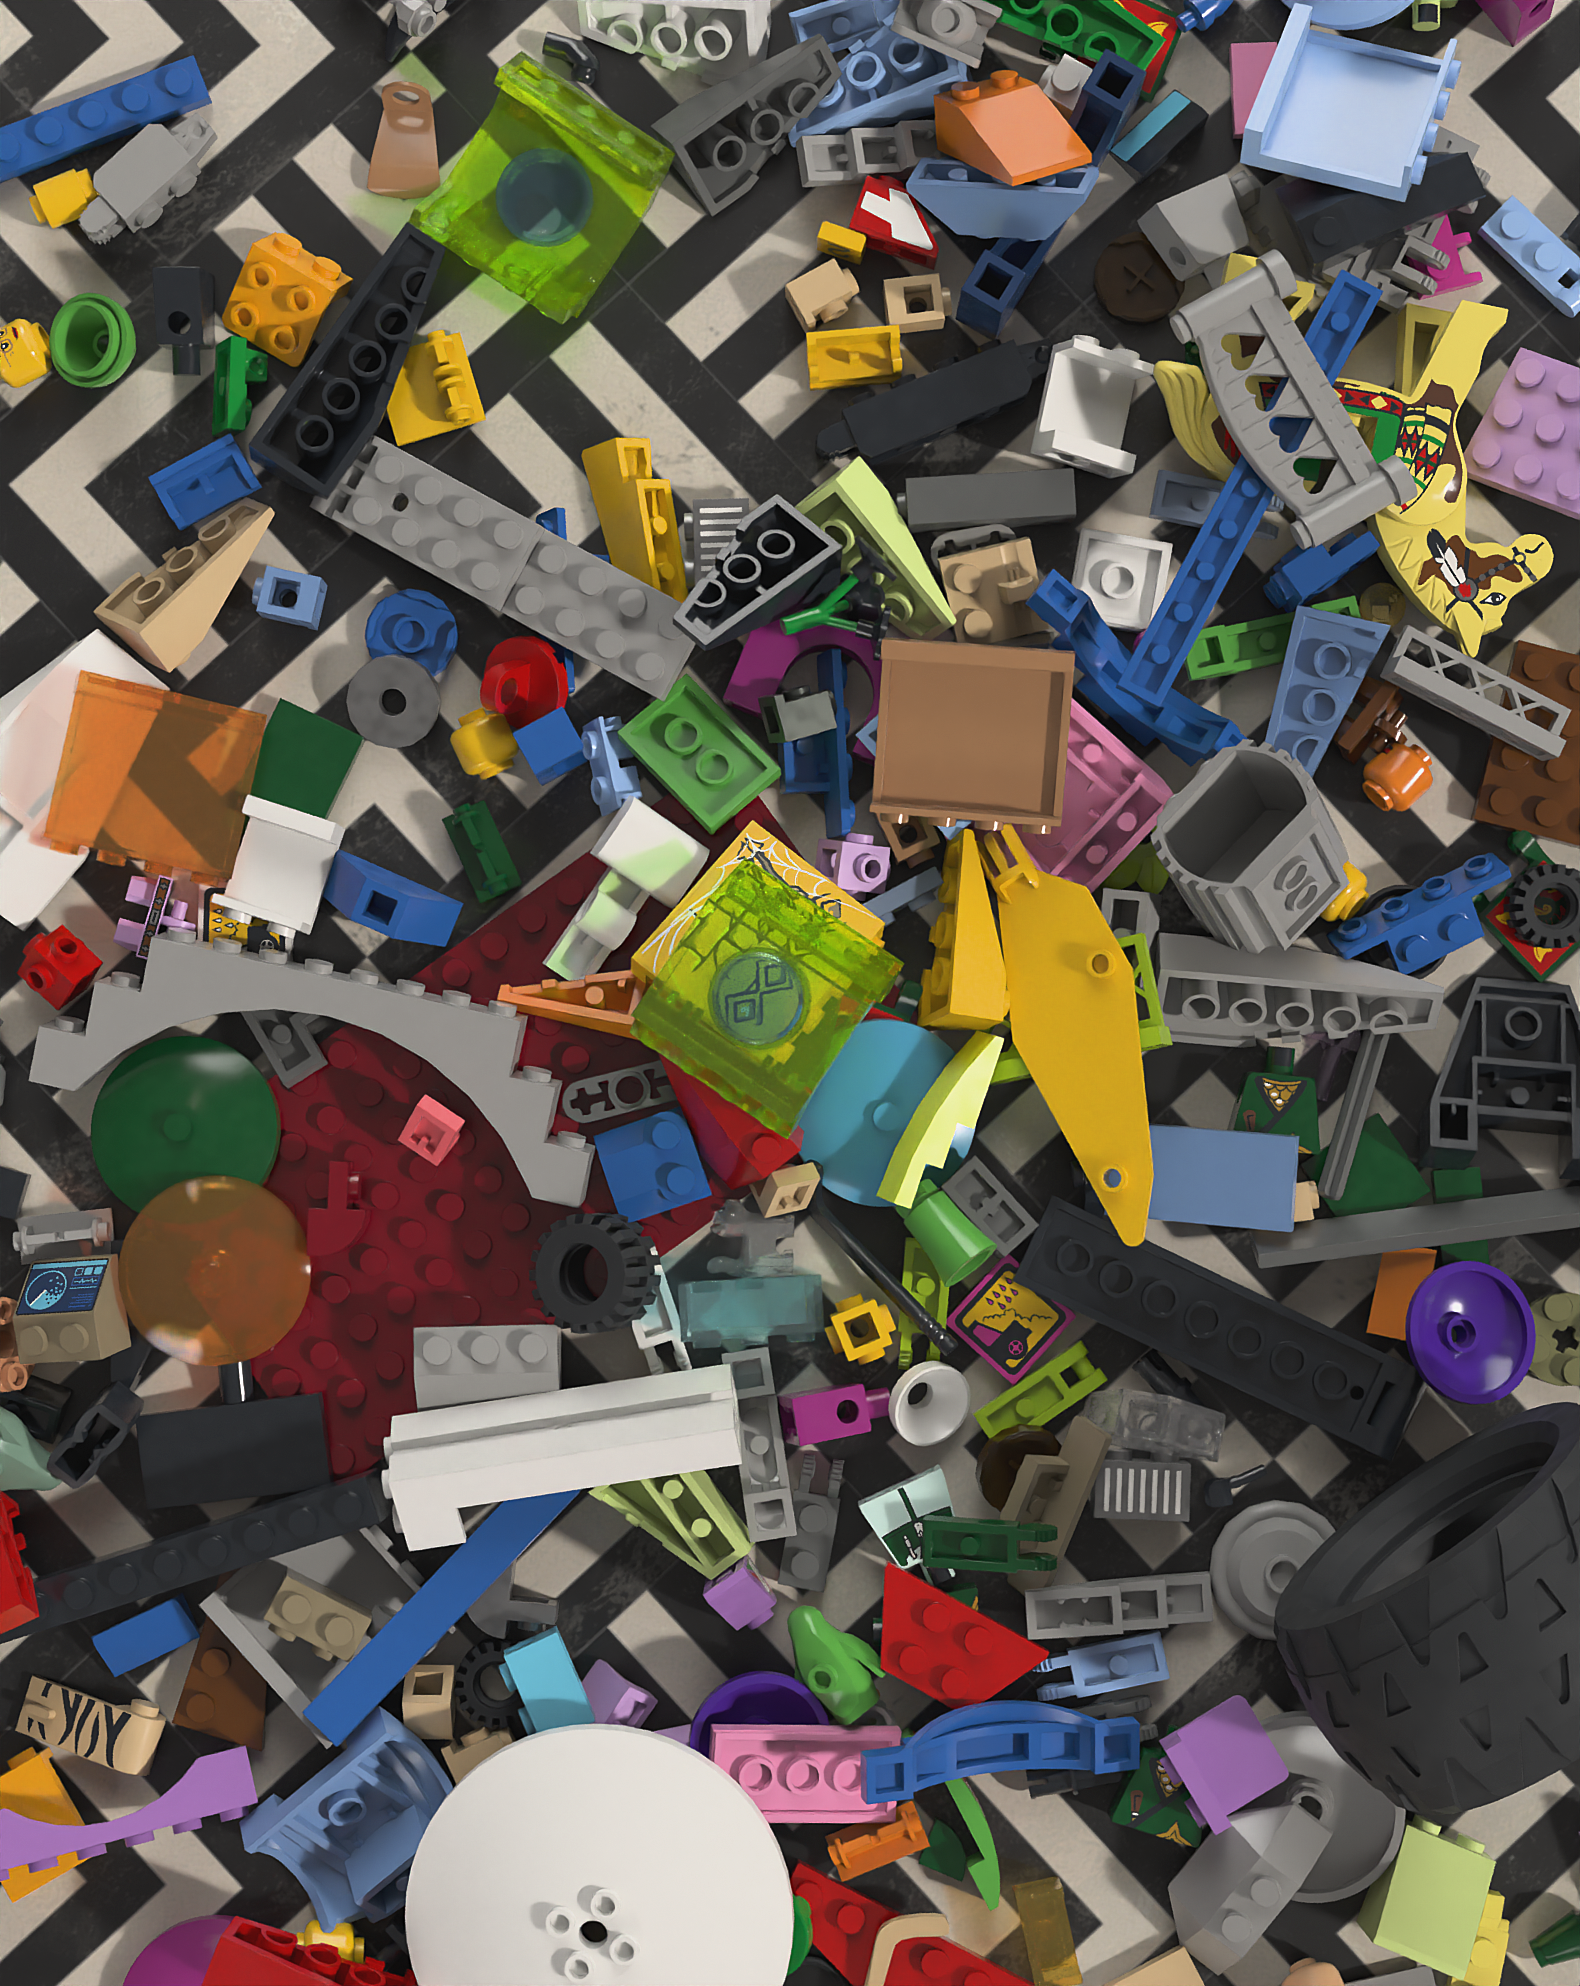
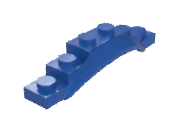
[1025,569,1247,767]
[860,1700,1140,1805]

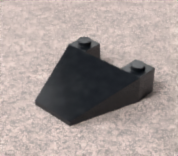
[1419,977,1580,1180]

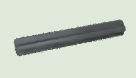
[1317,1029,1390,1200]

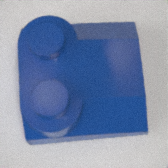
[593,1107,712,1223]

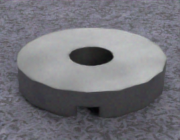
[346,654,441,749]

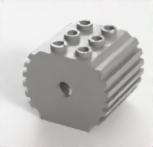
[1151,739,1350,954]

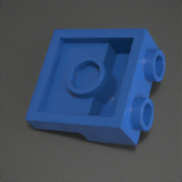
[1263,530,1381,613]

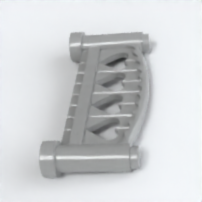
[1170,249,1418,550]

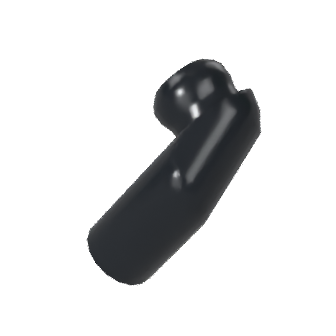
[542,31,600,85]

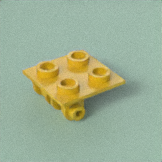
[386,330,486,446]

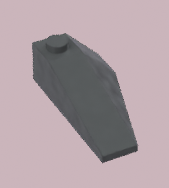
[651,34,842,217]

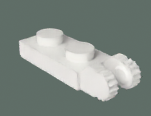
[632,1246,692,1376]

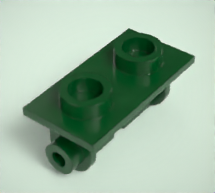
[442,800,523,904]

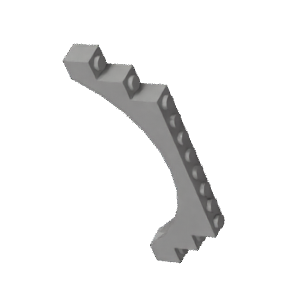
[29,927,596,1208]

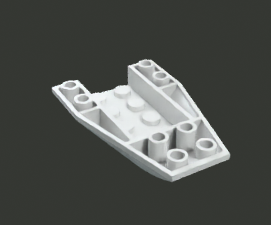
[0,628,170,932]

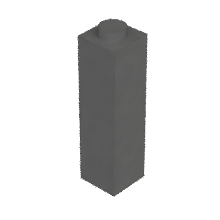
[896,468,1076,534]

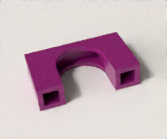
[723,610,886,767]

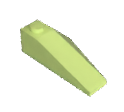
[794,456,957,641]

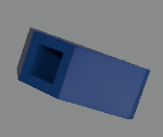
[323,849,464,947]

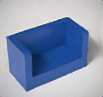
[512,707,588,786]

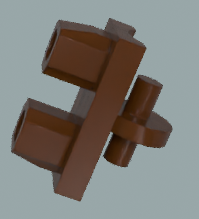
[1332,675,1408,765]

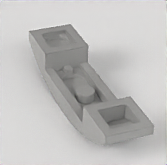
[721,1347,797,1543]

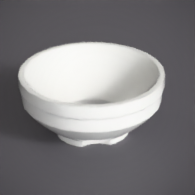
[888,1361,971,1446]

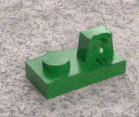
[212,336,268,438]

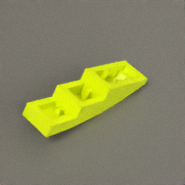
[876,1031,1004,1209]

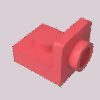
[398,1094,465,1166]

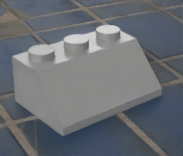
[414,1324,562,1412]

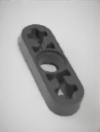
[562,1060,677,1123]

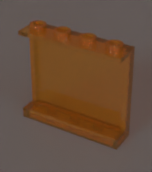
[40,670,267,887]

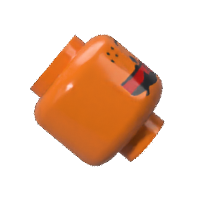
[1362,742,1433,811]

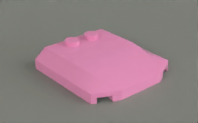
[944,698,1174,894]

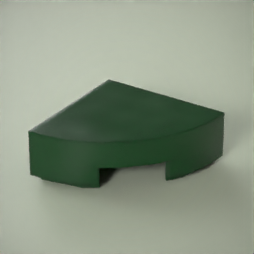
[918,1816,966,1882]

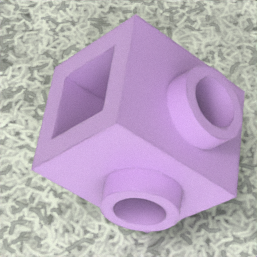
[815,833,891,901]

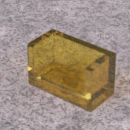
[1012,1876,1083,1986]

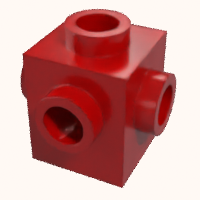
[17,925,103,1011]

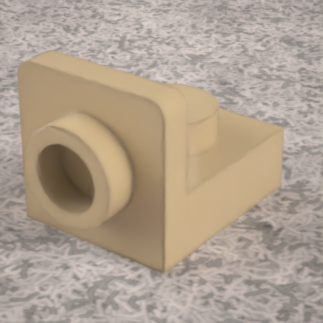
[749,1162,820,1218]

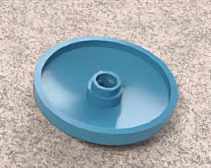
[788,1018,976,1207]

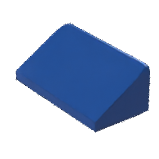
[91,1593,201,1677]

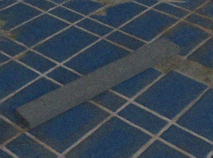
[1249,1186,1580,1268]

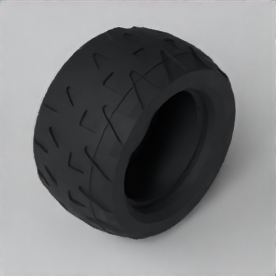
[1273,1402,1580,1815]

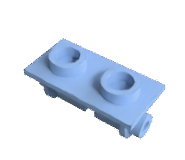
[581,716,643,817]

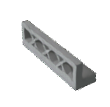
[1380,625,1571,761]

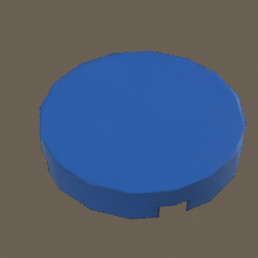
[365,589,459,677]

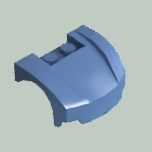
[239,1706,453,1933]

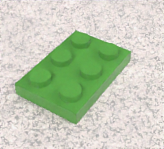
[617,673,781,835]

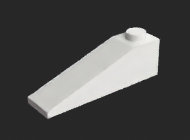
[577,0,771,86]

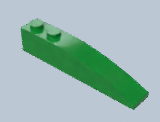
[983,0,1166,71]

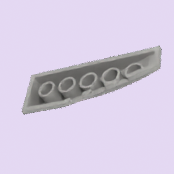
[1149,933,1445,1048]

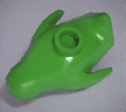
[787,1606,885,1725]

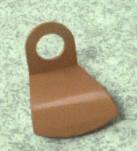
[367,81,441,199]

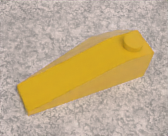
[917,829,1010,1031]

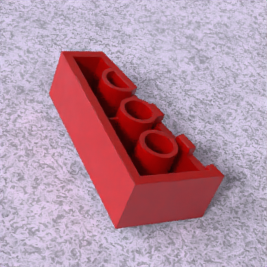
[201,1916,418,1986]

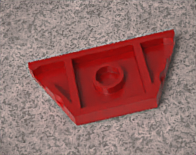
[880,1560,1050,1710]

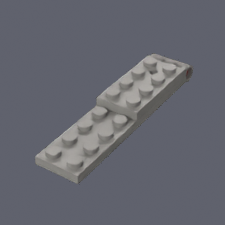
[309,435,696,702]

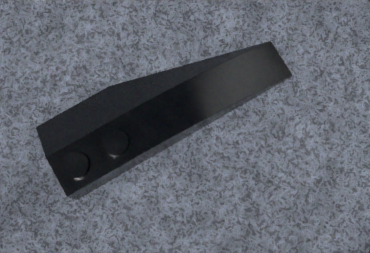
[248,222,446,500]

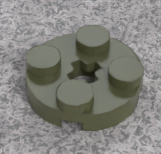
[1528,1292,1580,1386]

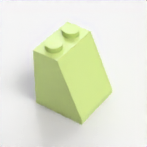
[1356,1814,1496,1981]

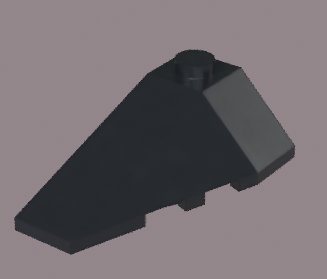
[1275,152,1486,276]
[673,494,843,651]

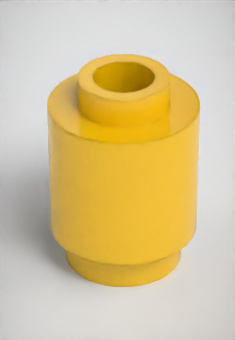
[29,168,99,229]

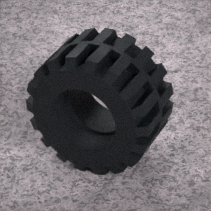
[529,1213,661,1334]

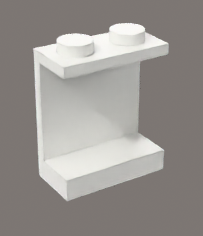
[1030,335,1154,478]
[211,795,345,939]

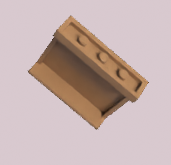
[869,637,1076,834]

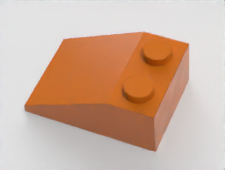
[933,70,1092,186]

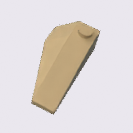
[93,497,275,673]

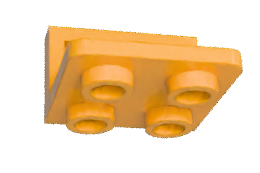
[222,232,354,367]

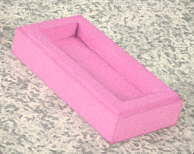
[1229,42,1277,139]

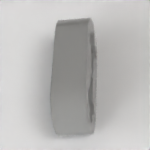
[930,524,1017,575]

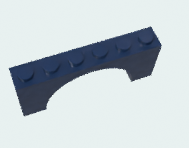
[955,49,1147,340]

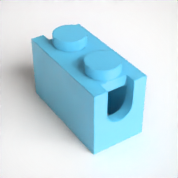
[499,1626,595,1736]

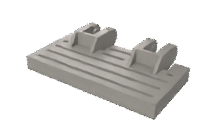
[1316,126,1491,314]

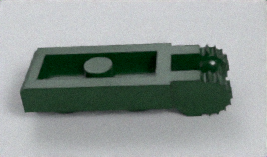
[923,1515,1058,1573]

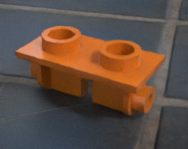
[825,1801,930,1882]

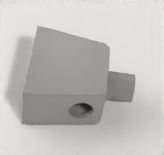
[1137,174,1249,290]

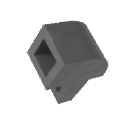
[467,1559,559,1639]

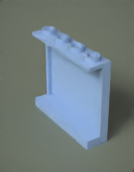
[1240,3,1462,202]

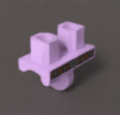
[113,875,197,960]

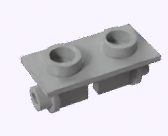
[13,1208,115,1265]

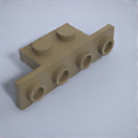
[999,1416,1112,1596]

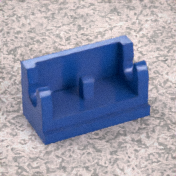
[148,433,262,531]

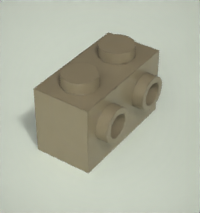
[263,1567,372,1663]

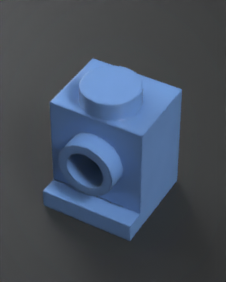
[252,566,327,631]

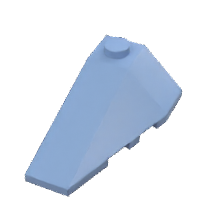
[788,10,973,147]

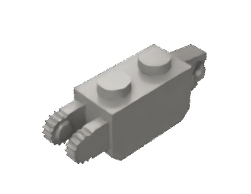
[79,113,218,245]

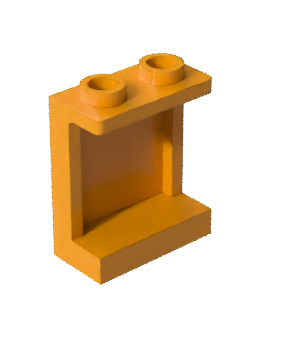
[0,1746,91,1903]

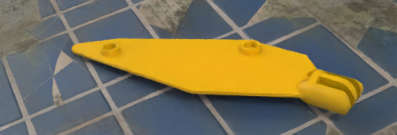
[976,823,1154,1247]

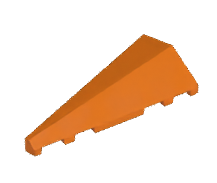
[497,970,733,1048]

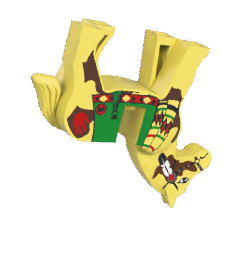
[1153,253,1554,658]

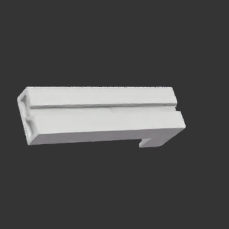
[382,1363,742,1551]

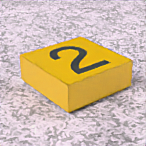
[817,221,866,265]

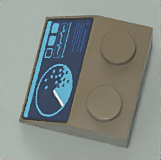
[13,1254,131,1364]

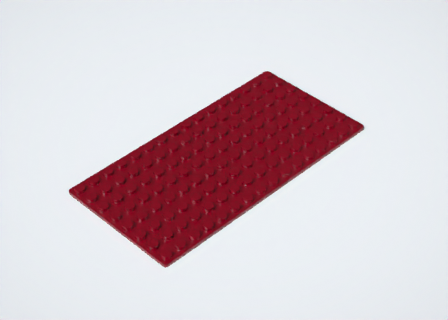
[139,793,918,1482]

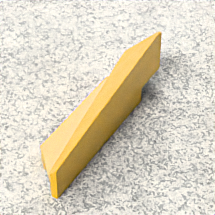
[581,438,689,603]

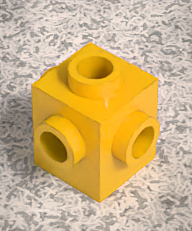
[824,1293,896,1365]

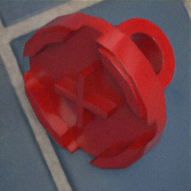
[480,635,569,729]

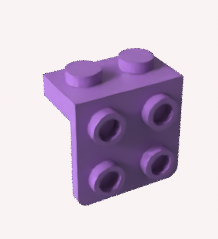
[1159,1695,1288,1836]

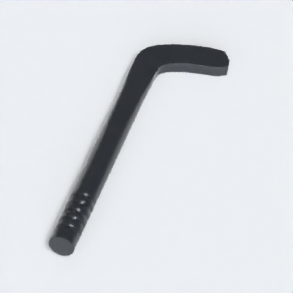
[804,1159,959,1357]

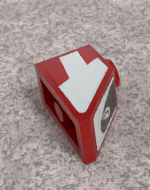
[848,175,939,270]

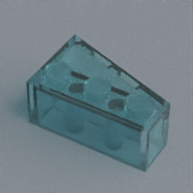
[678,1273,824,1348]

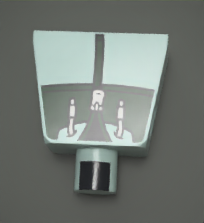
[858,1464,955,1586]

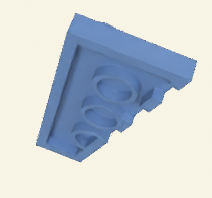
[1265,605,1391,777]

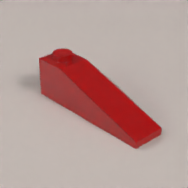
[645,997,804,1190]

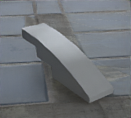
[795,120,949,187]
[1024,1571,1213,1640]

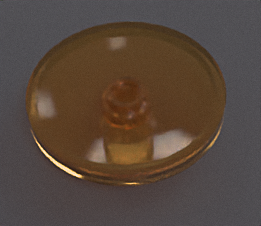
[118,1176,311,1366]

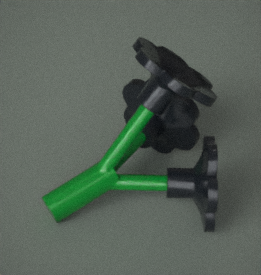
[780,535,897,662]

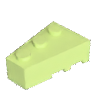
[588,1470,755,1580]

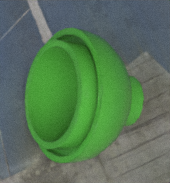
[49,293,136,388]

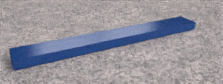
[302,1489,582,1747]

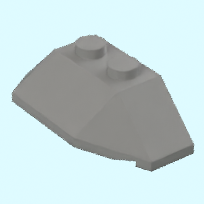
[1168,1801,1333,1976]

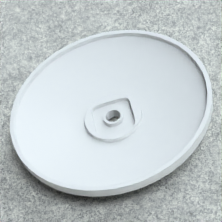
[405,1723,794,1986]

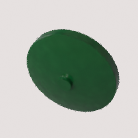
[91,1036,281,1225]

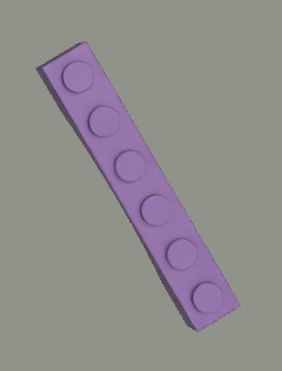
[0,1746,258,1881]

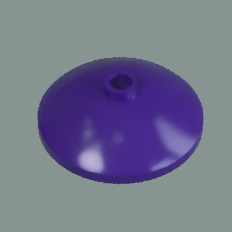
[1405,1261,1536,1405]
[689,1671,830,1759]

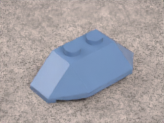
[906,155,1099,241]

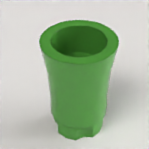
[895,1179,997,1287]

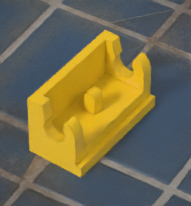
[806,325,902,391]

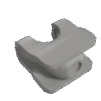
[891,0,1003,69]

